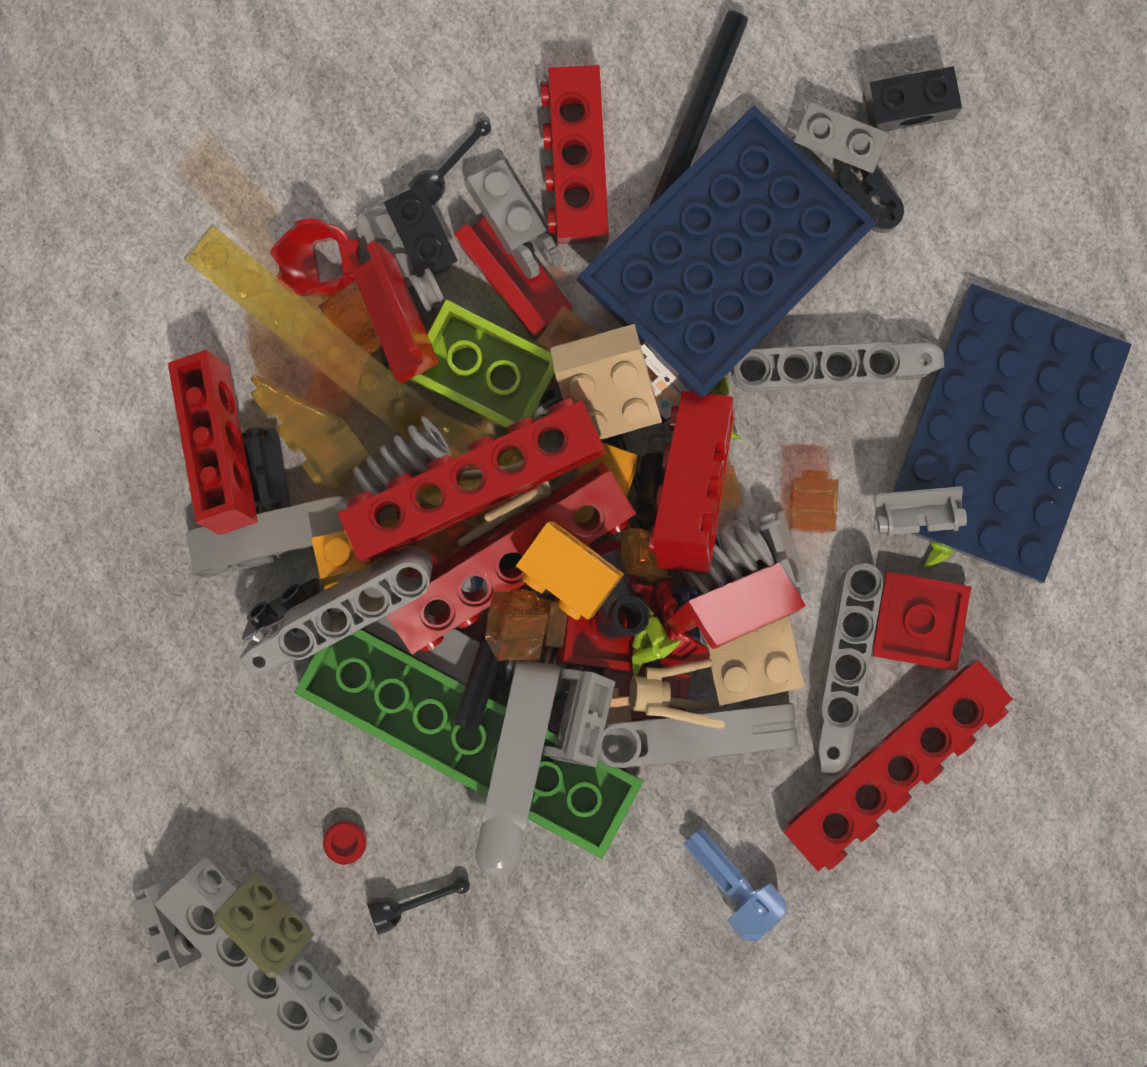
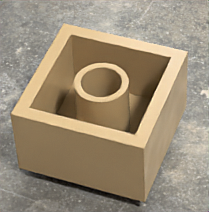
[551,324,662,440]
[700,616,804,706]

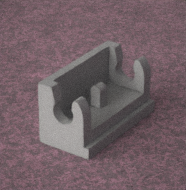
[542,668,615,767]

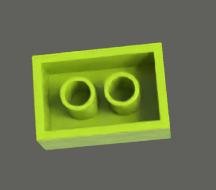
[409,300,556,433]

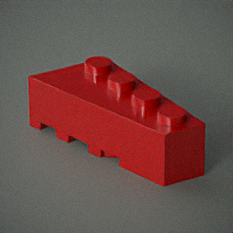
[649,391,735,574]

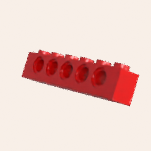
[337,398,607,565]
[386,461,636,654]
[780,660,1013,871]

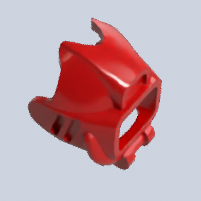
[270,218,363,297]
[650,581,710,667]

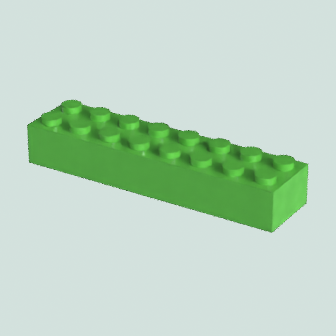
[294,616,644,859]

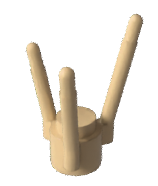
[457,460,551,547]
[629,659,725,729]

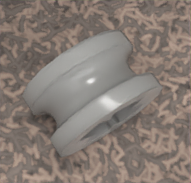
[410,267,445,312]

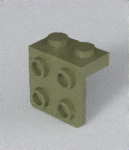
[213,872,315,978]

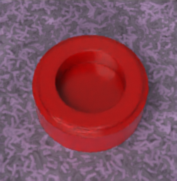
[323,820,367,865]

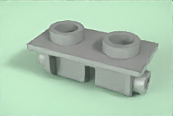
[794,102,890,173]
[874,486,967,537]
[743,511,811,595]
[133,878,201,973]

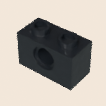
[863,66,962,132]

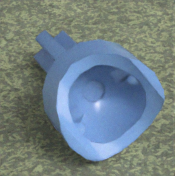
[683,828,786,941]

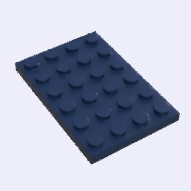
[576,105,877,398]
[892,284,1132,584]

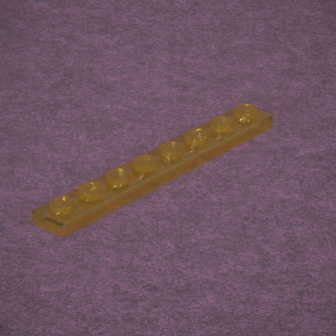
[183,224,474,459]

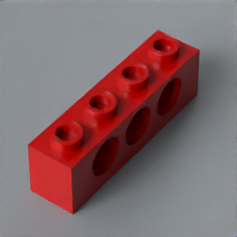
[540,65,609,245]
[168,349,258,535]

